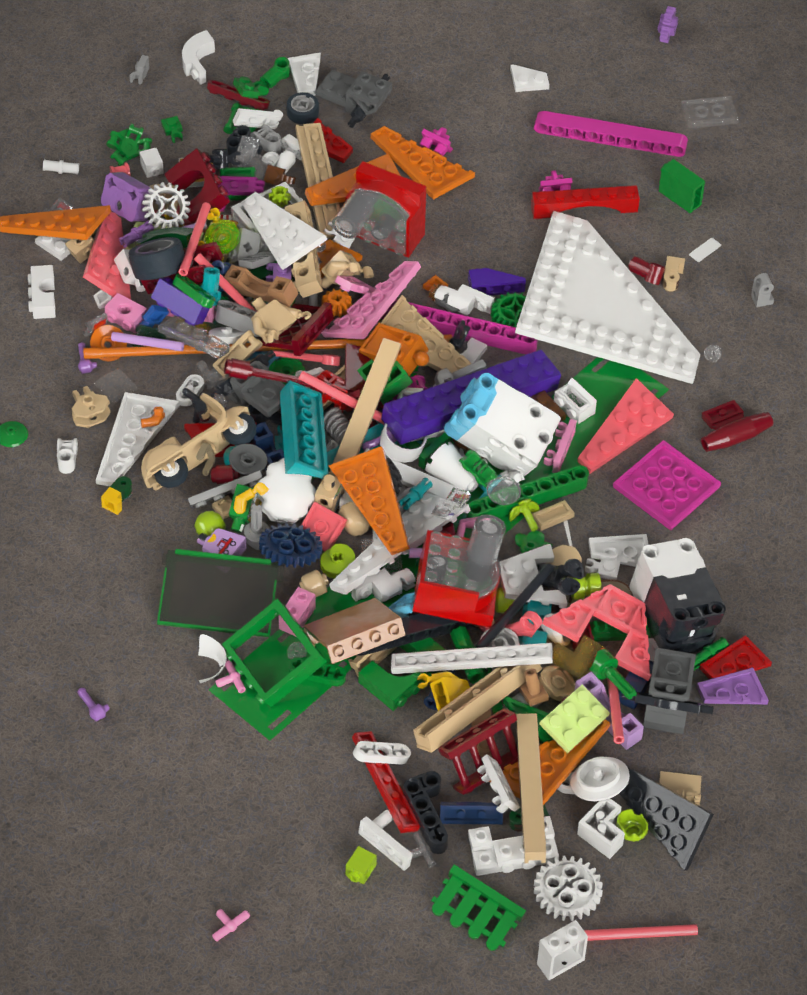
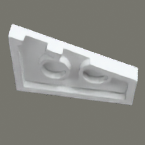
[288,53,321,95]
[588,534,648,567]

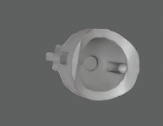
[434,359,487,385]
[244,504,270,550]

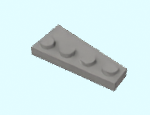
[188,471,263,508]

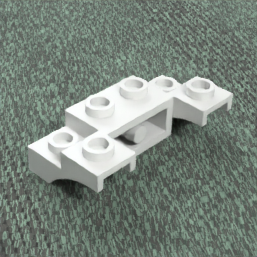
[468,816,559,876]

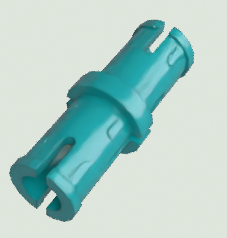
[399,478,433,510]

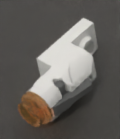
[429,284,494,316]

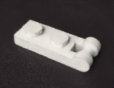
[233,108,283,129]

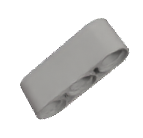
[215,300,261,337]

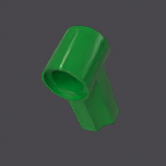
[260,57,290,88]

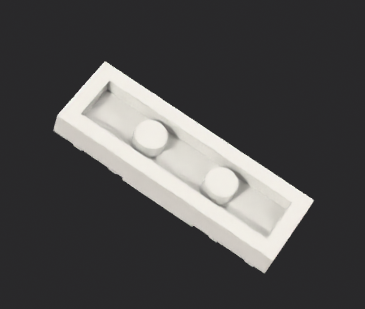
[477,754,520,813]

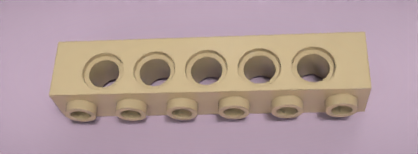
[285,200,323,298]

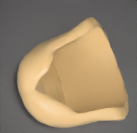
[338,502,369,536]

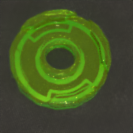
[204,219,240,254]

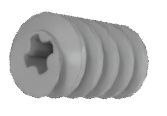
[324,408,349,445]

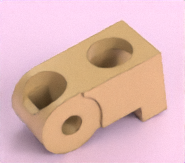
[663,256,685,291]

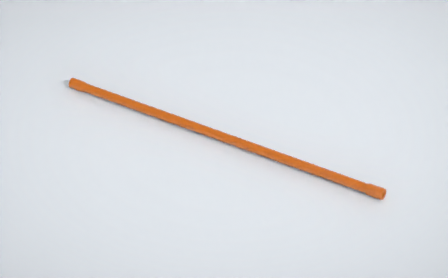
[83,334,452,359]

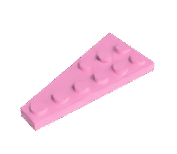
[322,261,421,339]

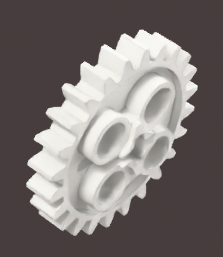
[534,856,603,921]

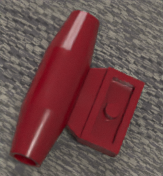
[701,400,773,452]

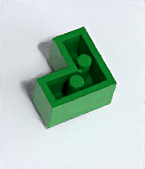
[357,359,413,405]

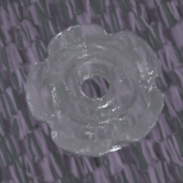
[704,345,722,363]
[287,642,307,660]

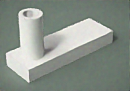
[358,810,412,871]

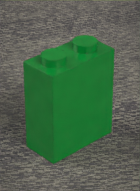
[659,159,705,213]

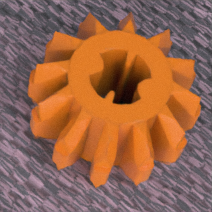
[322,288,352,318]

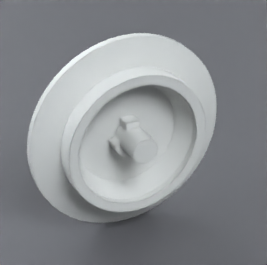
[570,757,630,801]

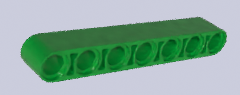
[466,465,589,521]

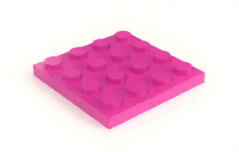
[613,440,721,531]

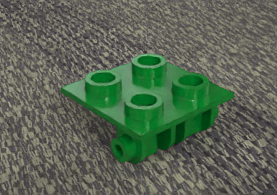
[459,449,498,488]

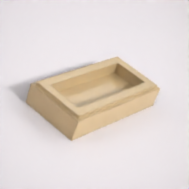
[532,500,575,531]

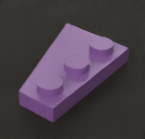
[697,668,769,705]

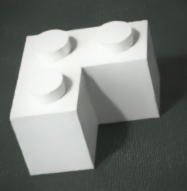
[577,798,625,859]

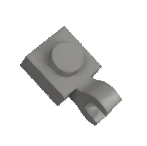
[130,55,149,84]

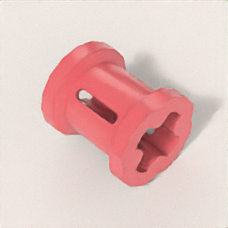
[110,162,131,176]

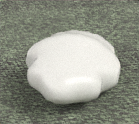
[258,458,317,525]

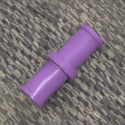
[119,220,154,248]

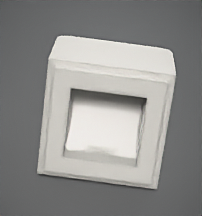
[93,290,113,309]

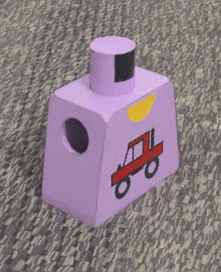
[197,528,246,574]

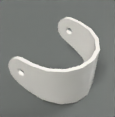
[380,424,427,463]

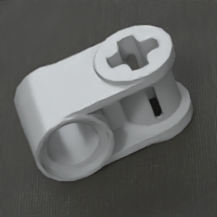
[251,124,282,154]

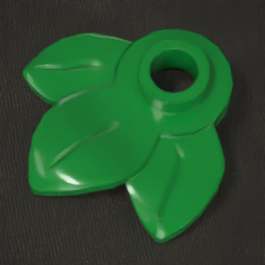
[515,530,553,553]

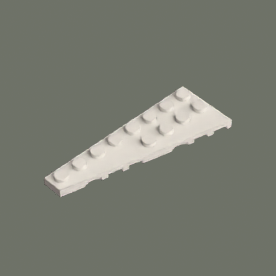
[329,493,470,595]

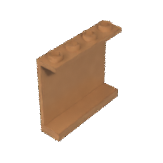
[303,598,405,664]

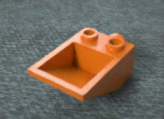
[359,323,429,376]

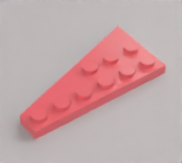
[83,211,131,300]
[577,378,674,474]

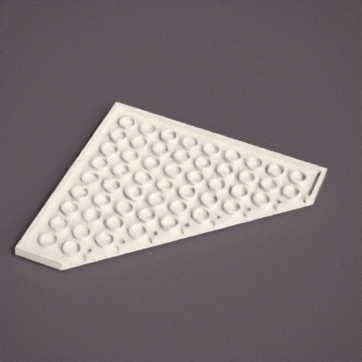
[515,211,700,384]

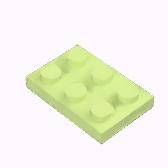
[539,684,611,754]

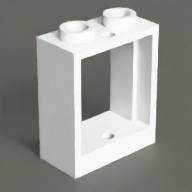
[537,920,588,980]

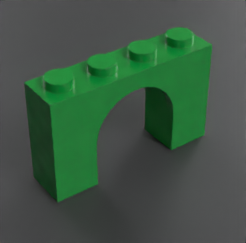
[358,638,446,711]

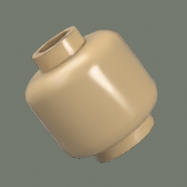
[299,570,330,597]

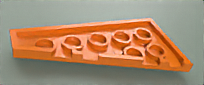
[305,153,401,206]
[0,205,111,240]
[489,720,610,805]

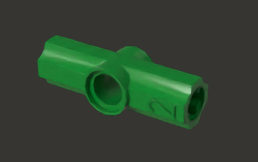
[450,626,486,684]

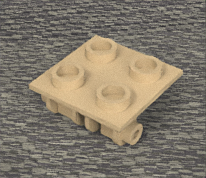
[660,771,701,806]

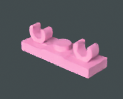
[544,419,577,473]

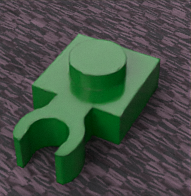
[161,116,183,143]

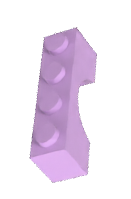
[575,672,644,750]

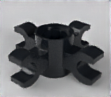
[206,149,242,169]

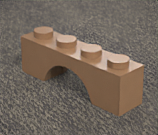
[224,265,299,307]

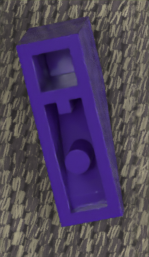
[468,268,526,296]

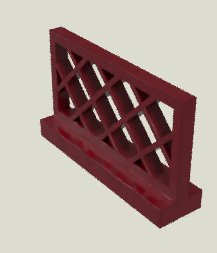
[260,302,334,357]

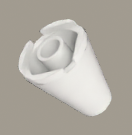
[425,442,478,492]

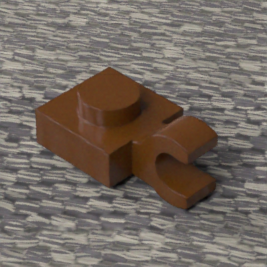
[264,164,296,185]

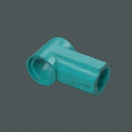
[200,267,221,306]

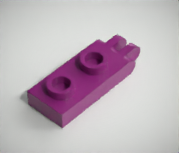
[219,176,265,196]

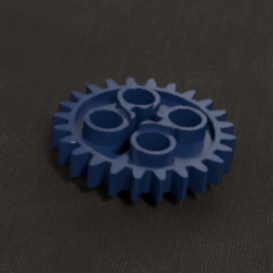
[259,523,323,568]

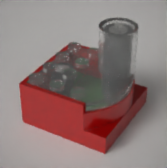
[332,161,427,258]
[412,515,506,628]

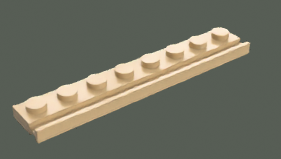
[295,123,341,239]

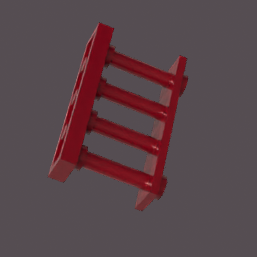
[141,242,224,294]
[438,708,518,795]

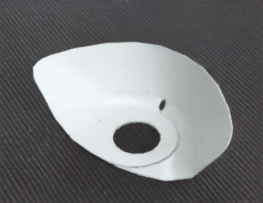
[198,634,226,683]

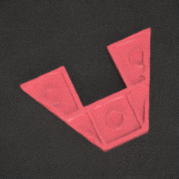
[542,584,652,681]

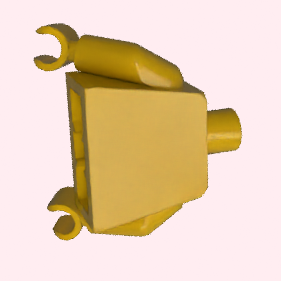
[417,671,470,711]

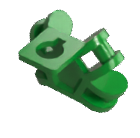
[106,123,152,166]

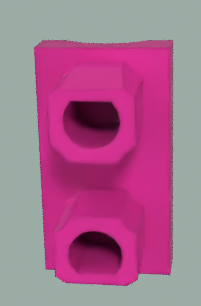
[420,127,453,156]
[539,170,572,192]

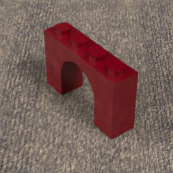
[165,148,230,223]

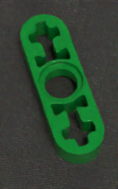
[173,274,216,308]
[289,657,346,686]

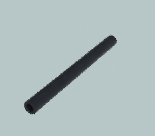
[476,563,555,648]

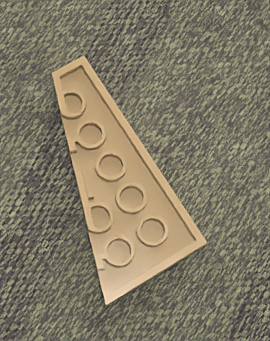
[381,295,471,373]

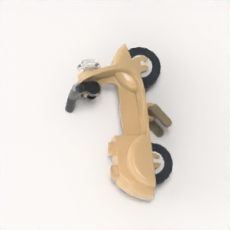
[141,388,257,491]

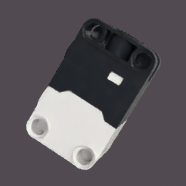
[629,538,726,653]

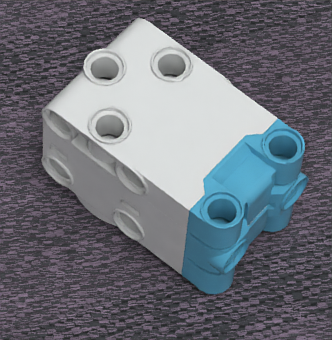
[444,373,561,476]

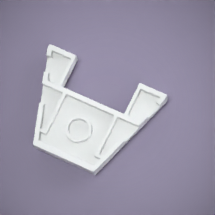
[498,544,568,608]

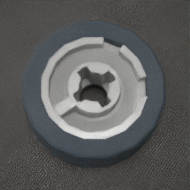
[287,92,319,124]

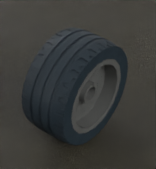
[129,237,184,280]

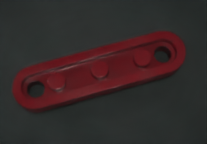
[207,80,270,111]

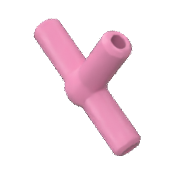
[215,660,246,693]
[212,909,250,941]

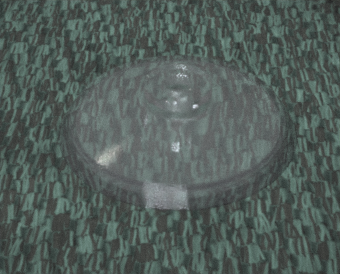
[486,476,521,505]

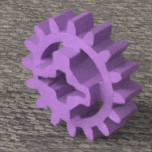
[657,6,678,43]

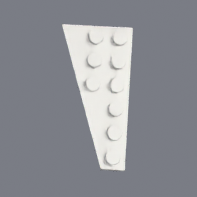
[241,192,327,270]
[96,392,180,486]

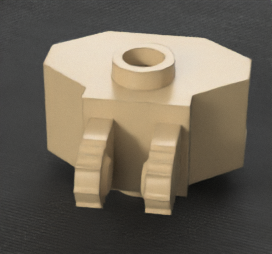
[72,386,111,428]

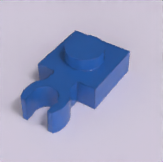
[139,305,169,332]

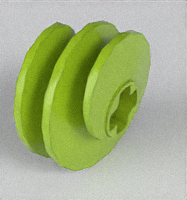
[320,544,355,579]

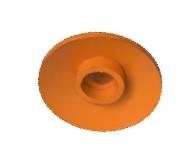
[90,325,127,362]

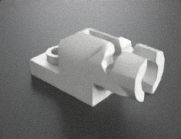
[352,568,416,602]

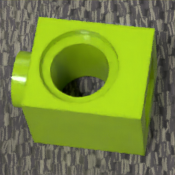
[346,846,377,884]

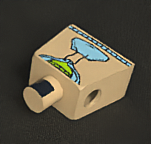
[315,474,344,513]

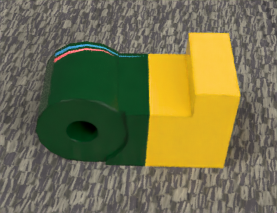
[101,476,132,515]

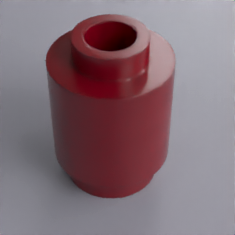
[211,465,240,484]

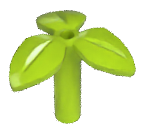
[509,499,540,531]

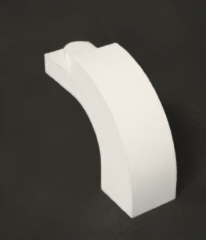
[182,30,215,85]

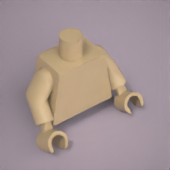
[321,250,374,289]

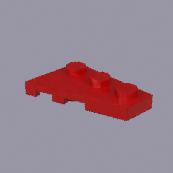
[313,118,353,163]
[700,635,772,680]

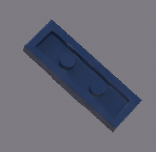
[440,802,503,825]

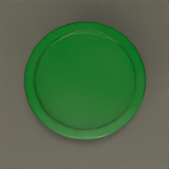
[0,421,28,447]

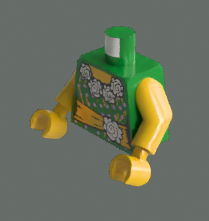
[229,482,269,533]

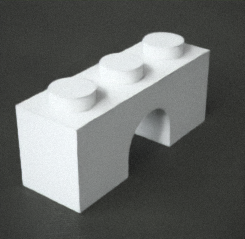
[28,265,56,319]

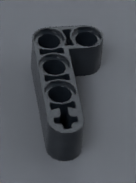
[403,771,448,854]

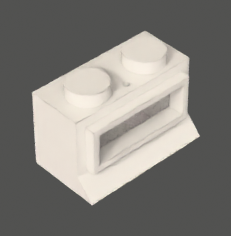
[554,378,597,424]

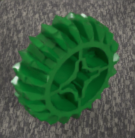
[491,292,526,327]

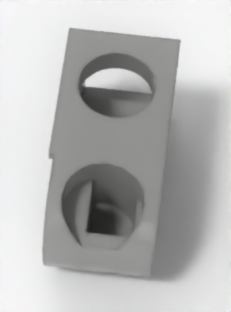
[751,273,774,307]

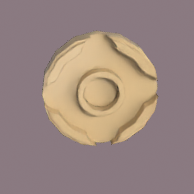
[538,666,575,701]

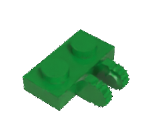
[233,76,269,99]

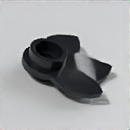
[449,320,471,354]

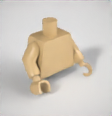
[251,297,311,344]

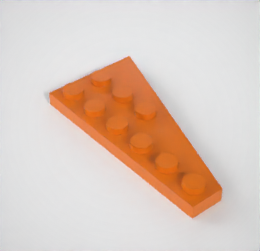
[371,126,475,200]
[328,446,410,555]

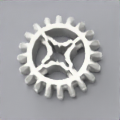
[142,182,190,229]

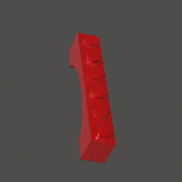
[531,185,640,219]

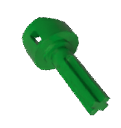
[589,649,637,700]

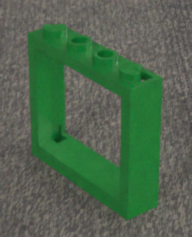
[222,598,327,707]

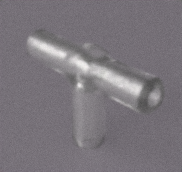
[410,831,436,868]

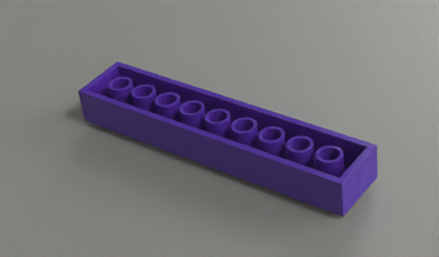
[381,349,561,445]

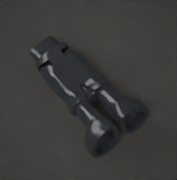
[536,559,584,595]

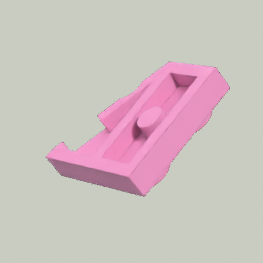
[335,275,376,294]

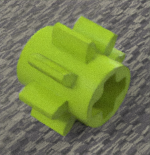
[269,186,291,208]

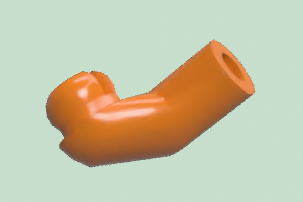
[141,407,165,428]

